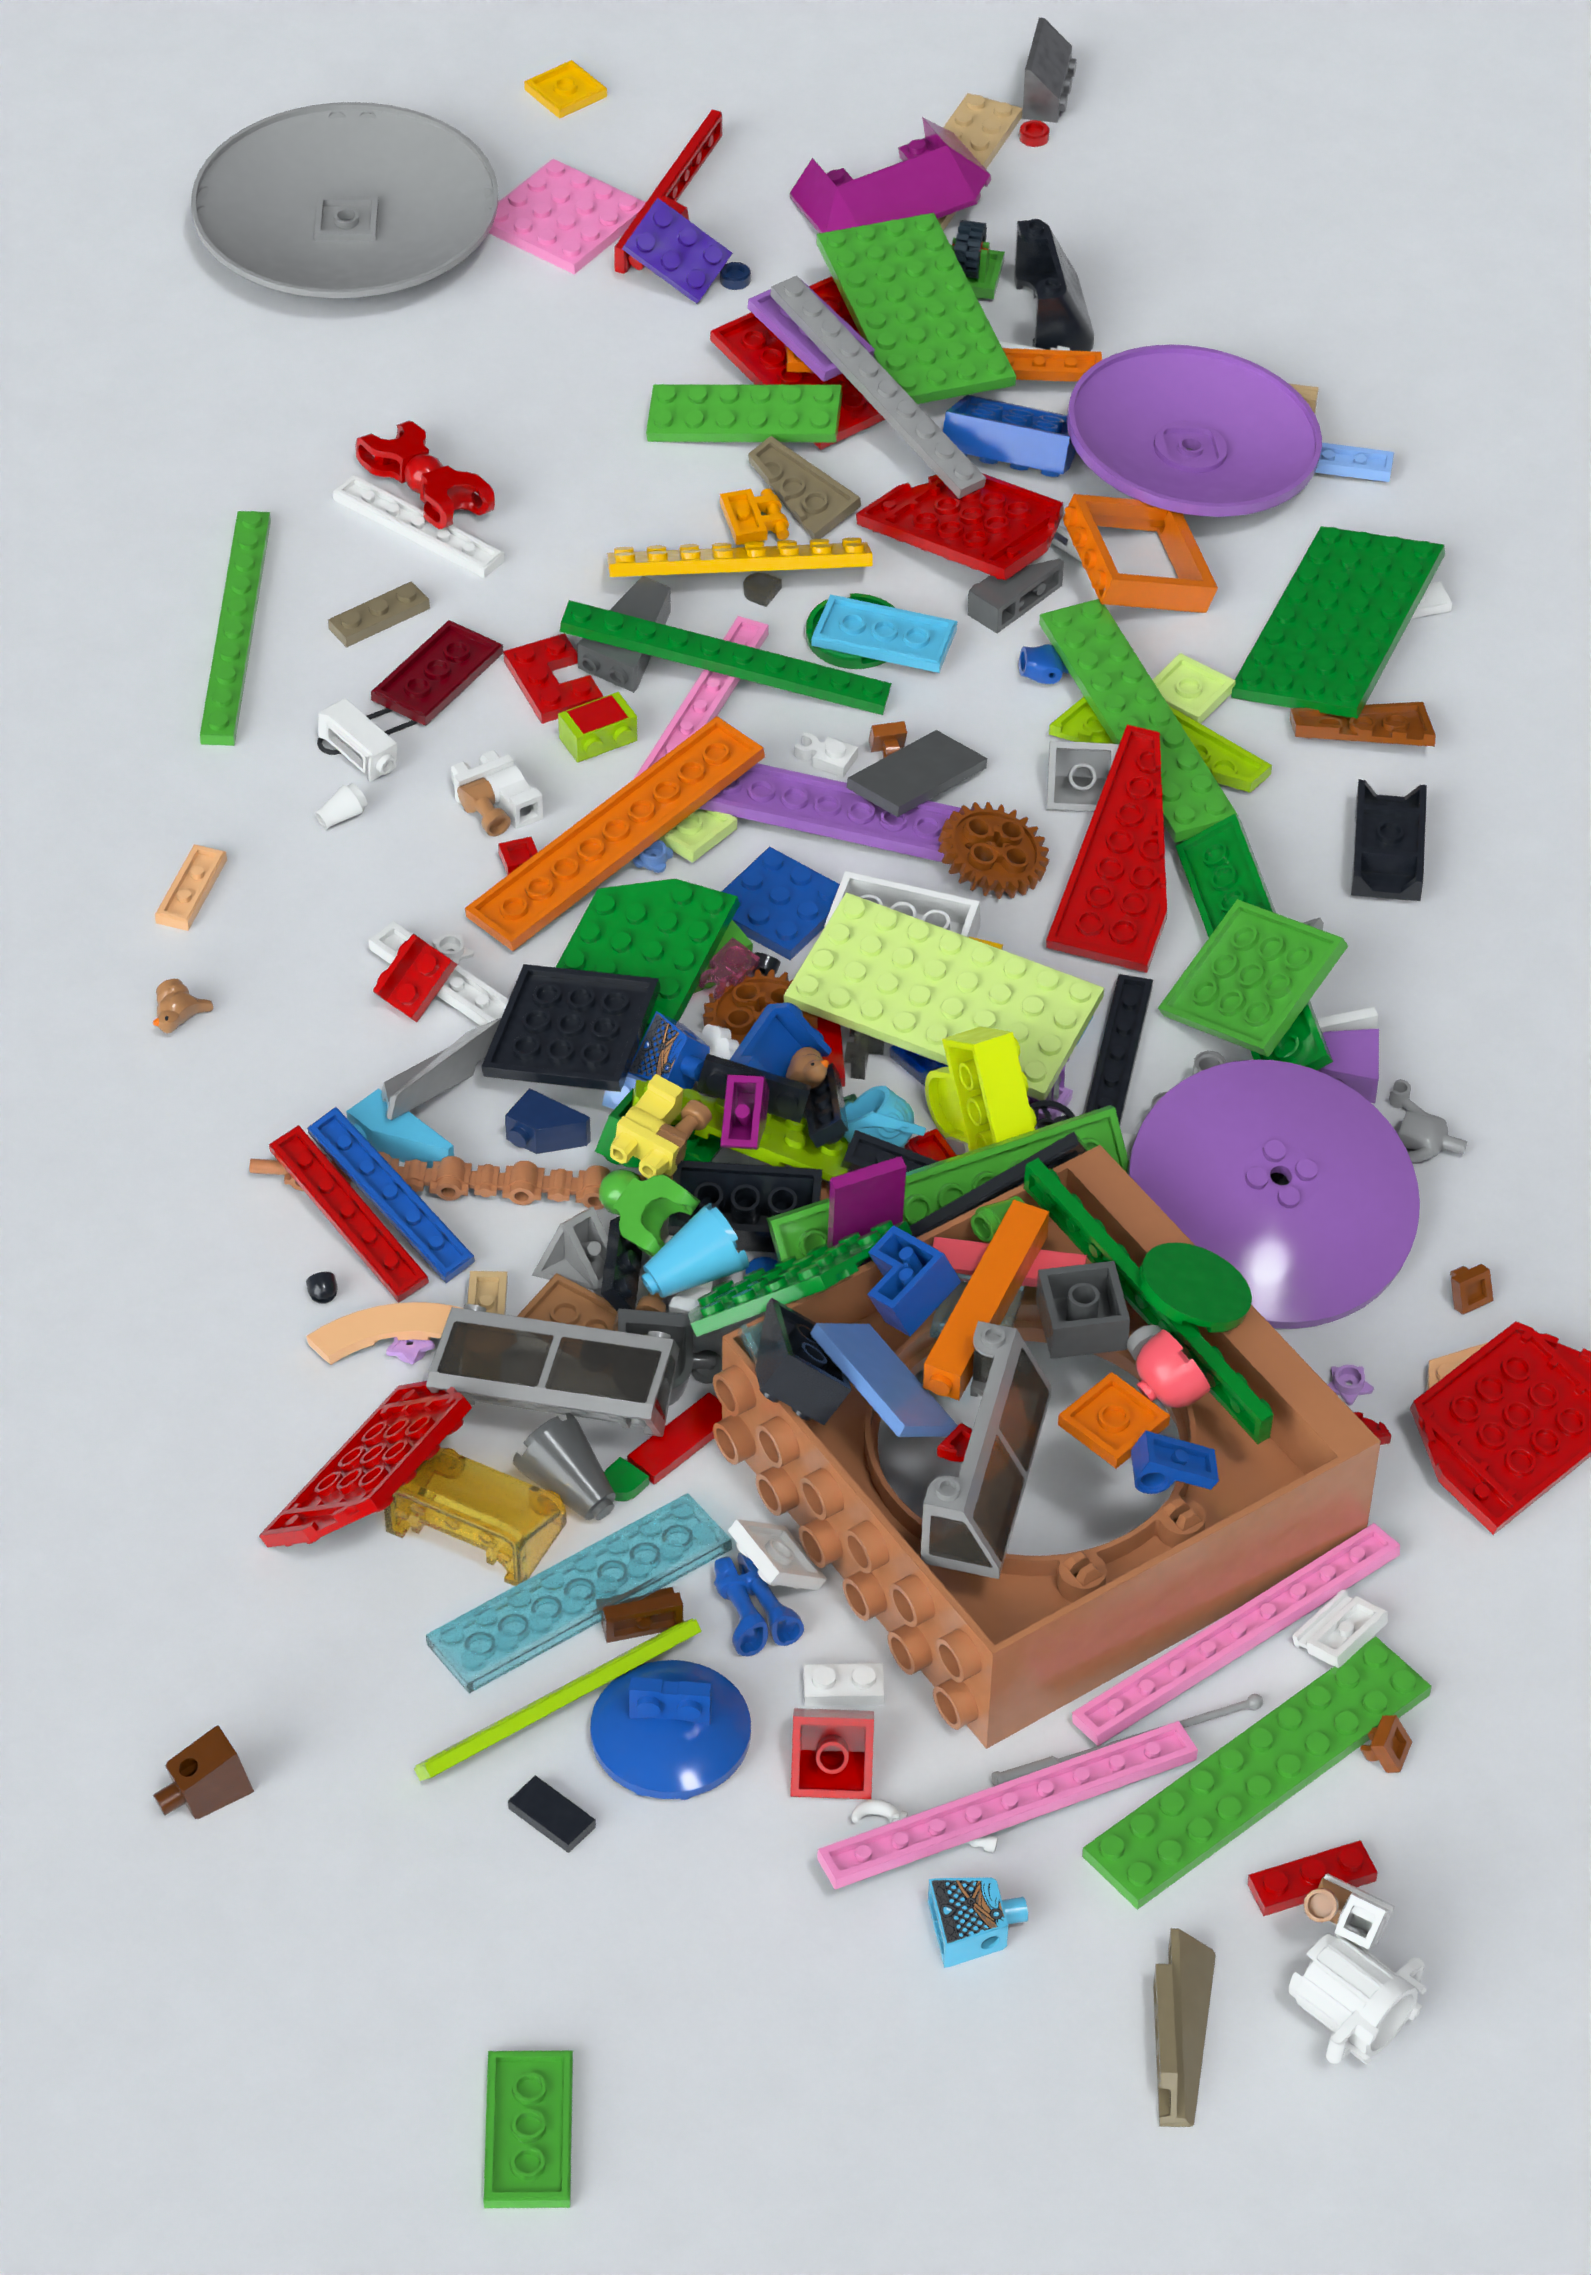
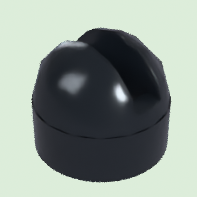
[750,952,781,976]
[306,1272,338,1304]

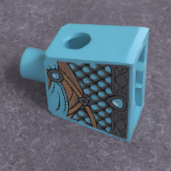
[928,1878,1028,1968]

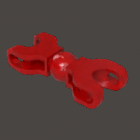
[355,421,495,529]

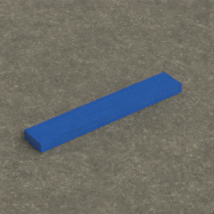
[307,1107,475,1283]

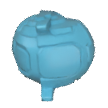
[844,1086,926,1148]

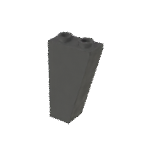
[577,576,671,693]

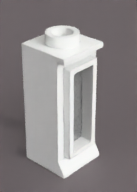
[318,698,397,782]

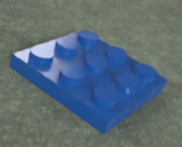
[721,846,840,960]

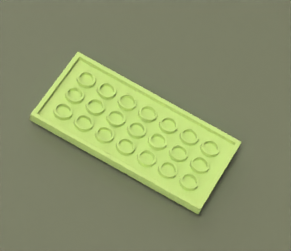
[784,892,1104,1101]

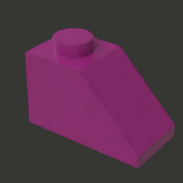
[720,1075,770,1150]

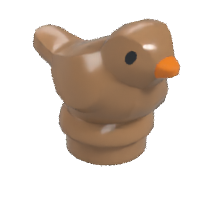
[153,979,213,1034]
[786,1047,829,1089]

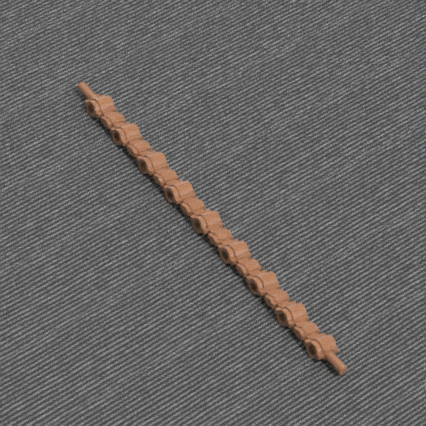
[249,1152,830,1210]

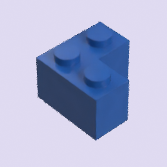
[867,1225,961,1336]

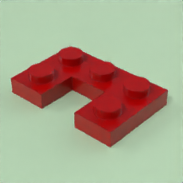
[503,633,603,724]

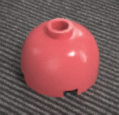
[1136,1329,1211,1408]

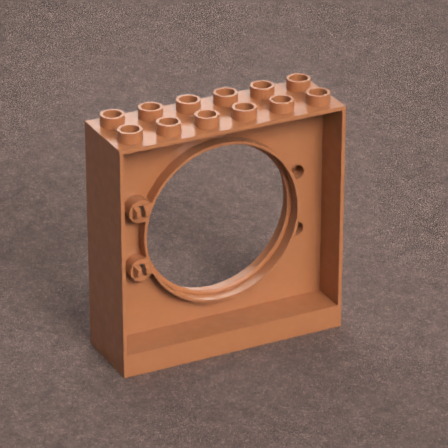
[713,1145,1381,1749]

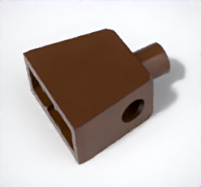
[153,1725,254,1819]

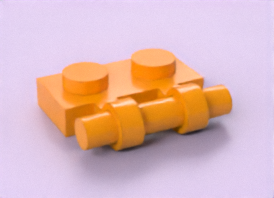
[720,488,789,545]

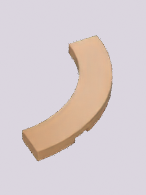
[306,1302,518,1365]

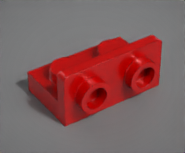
[373,934,458,1022]

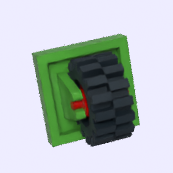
[950,220,1005,299]

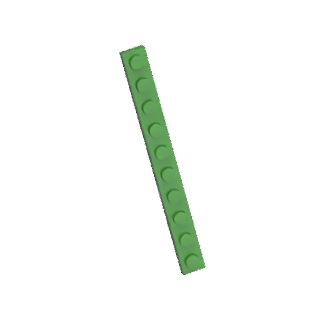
[200,511,271,746]

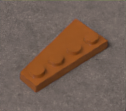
[1290,702,1436,747]

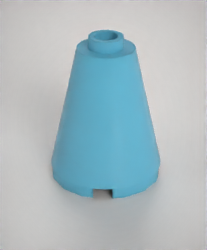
[641,1203,749,1298]

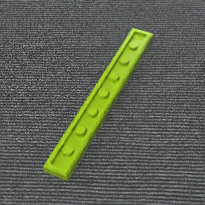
[414,1618,702,1781]

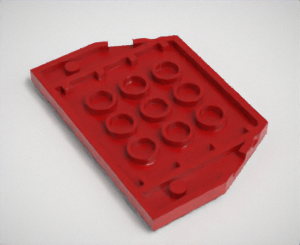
[856,473,1064,581]
[1410,1321,1591,1535]
[259,1381,472,1547]

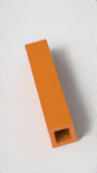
[923,1200,1049,1401]

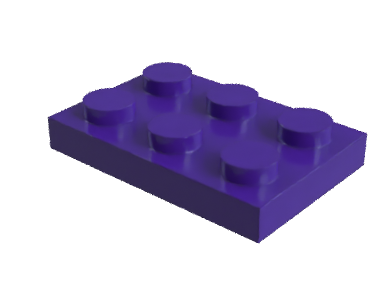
[622,198,733,304]

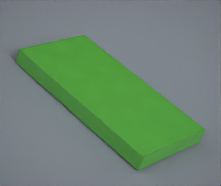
[484,2050,573,2208]

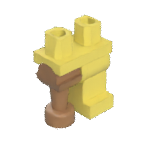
[610,1074,712,1179]

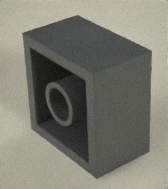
[1036,1261,1130,1359]

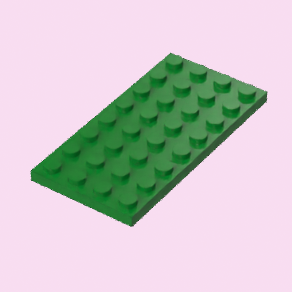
[1231,526,1445,719]

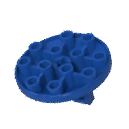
[590,1660,751,1800]

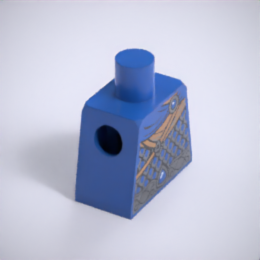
[628,1011,710,1089]

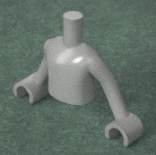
[1389,1079,1467,1163]

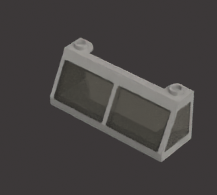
[426,1304,680,1437]
[921,1321,1052,1579]

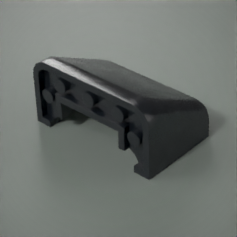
[1014,219,1094,351]

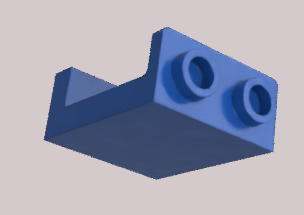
[730,1002,832,1078]

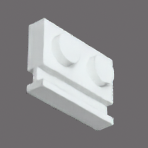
[1293,1589,1388,1668]

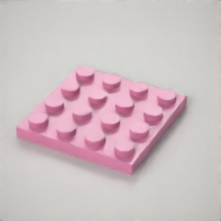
[488,159,646,274]

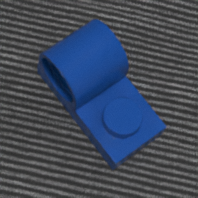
[1131,1430,1219,1494]

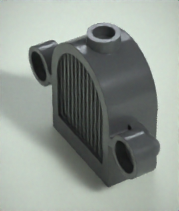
[579,1309,722,1412]

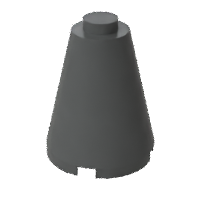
[513,1413,616,1520]

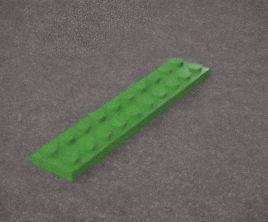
[1039,599,1239,843]
[767,1105,1129,1262]
[1082,1636,1432,1910]

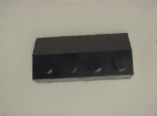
[668,1160,822,1253]

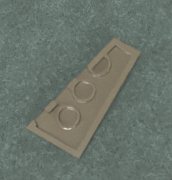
[748,436,861,539]

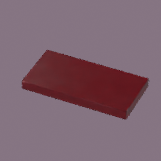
[371,620,503,726]

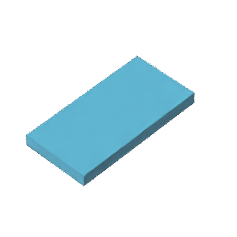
[811,594,958,673]

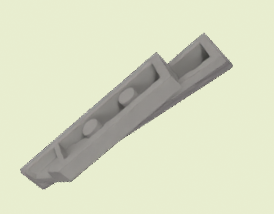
[381,1017,502,1120]

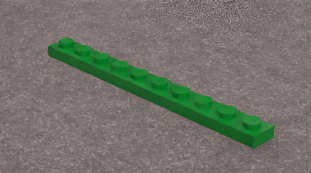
[559,600,892,715]
[1024,1158,1274,1445]

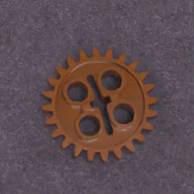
[938,802,1049,899]
[703,969,819,1045]

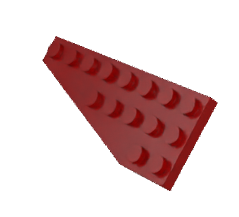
[1046,724,1167,973]

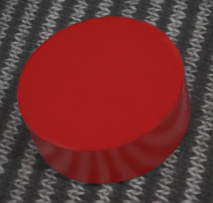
[1019,120,1050,147]

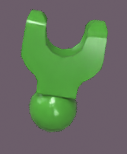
[599,1169,701,1257]

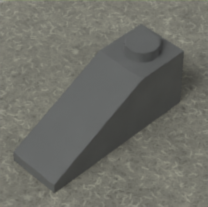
[968,558,1064,633]

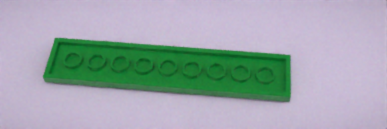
[1175,813,1333,1070]

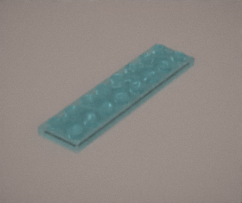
[426,1493,732,1694]

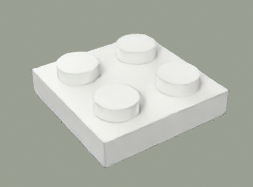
[728,1519,827,1590]

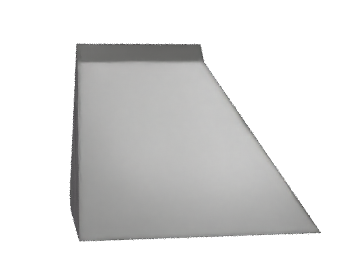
[532,1207,608,1290]

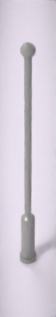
[992,1694,1263,1786]

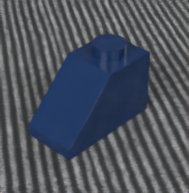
[505,1088,591,1154]

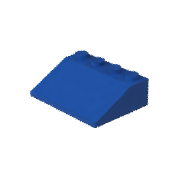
[943,395,1077,477]

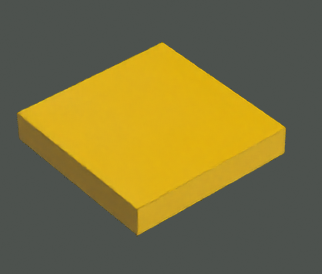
[524,60,607,119]

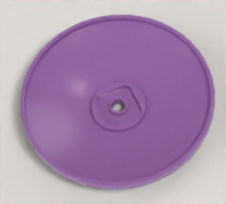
[1067,345,1322,517]
[1127,1060,1420,1329]

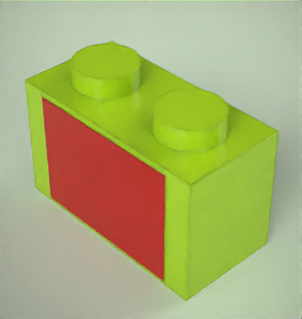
[558,692,637,763]

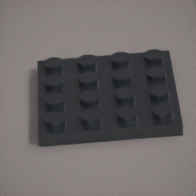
[481,964,661,1092]

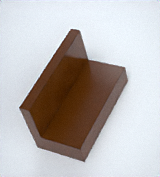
[596,1587,683,1643]

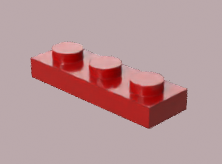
[1247,1840,1378,1916]

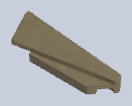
[1153,1928,1216,2127]

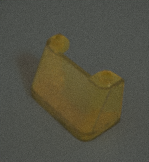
[384,1448,567,1589]

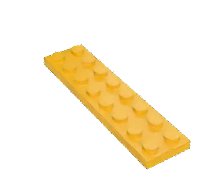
[607,537,873,577]

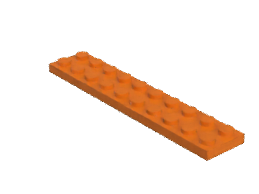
[465,716,765,951]

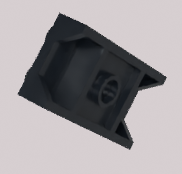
[1351,779,1427,901]

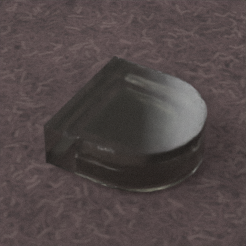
[743,573,782,607]

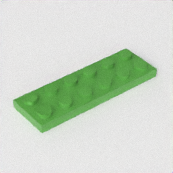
[646,384,842,443]

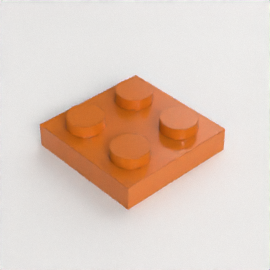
[1058,1372,1170,1469]

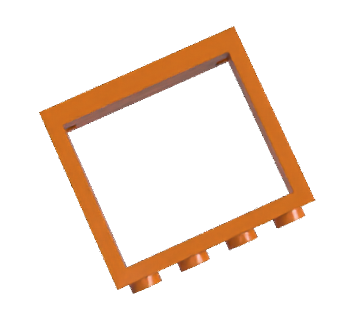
[1063,494,1218,613]

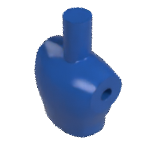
[1018,644,1070,684]

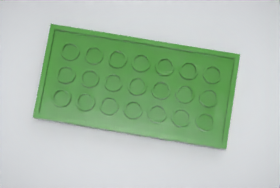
[816,213,1016,404]

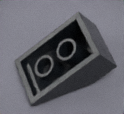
[755,1298,852,1425]

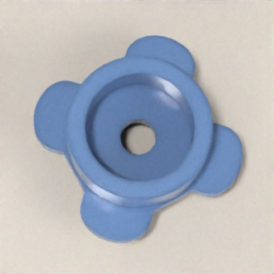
[633,840,673,873]

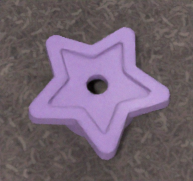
[386,1337,435,1364]
[1328,1365,1374,1405]

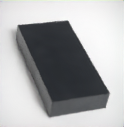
[508,1775,596,1853]

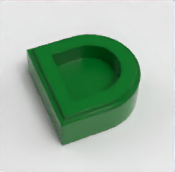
[604,1456,649,1501]

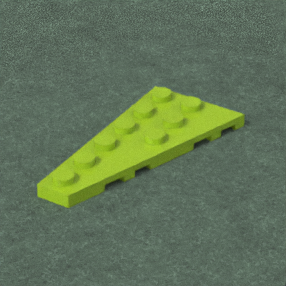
[1049,697,1272,793]
[632,1080,848,1182]

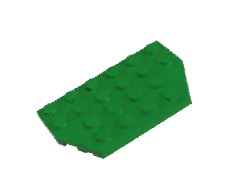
[556,878,740,1052]
[688,1220,912,1337]

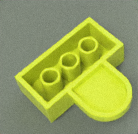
[925,1027,1037,1151]

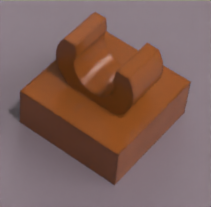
[868,721,907,758]
[1450,1264,1494,1315]
[1360,1715,1412,1773]

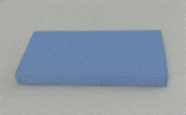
[810,1323,958,1437]

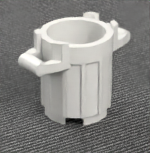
[1289,1933,1427,2065]

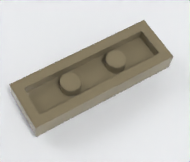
[328,581,430,648]

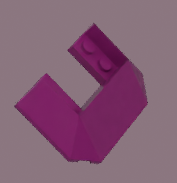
[789,117,991,233]

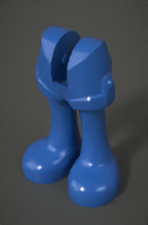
[714,1553,804,1657]

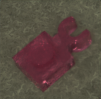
[699,937,760,999]

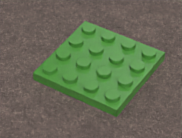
[1158,899,1348,1057]

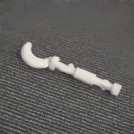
[852,1799,998,1853]

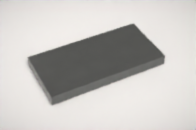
[846,730,988,817]

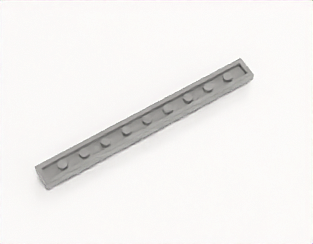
[770,275,986,498]

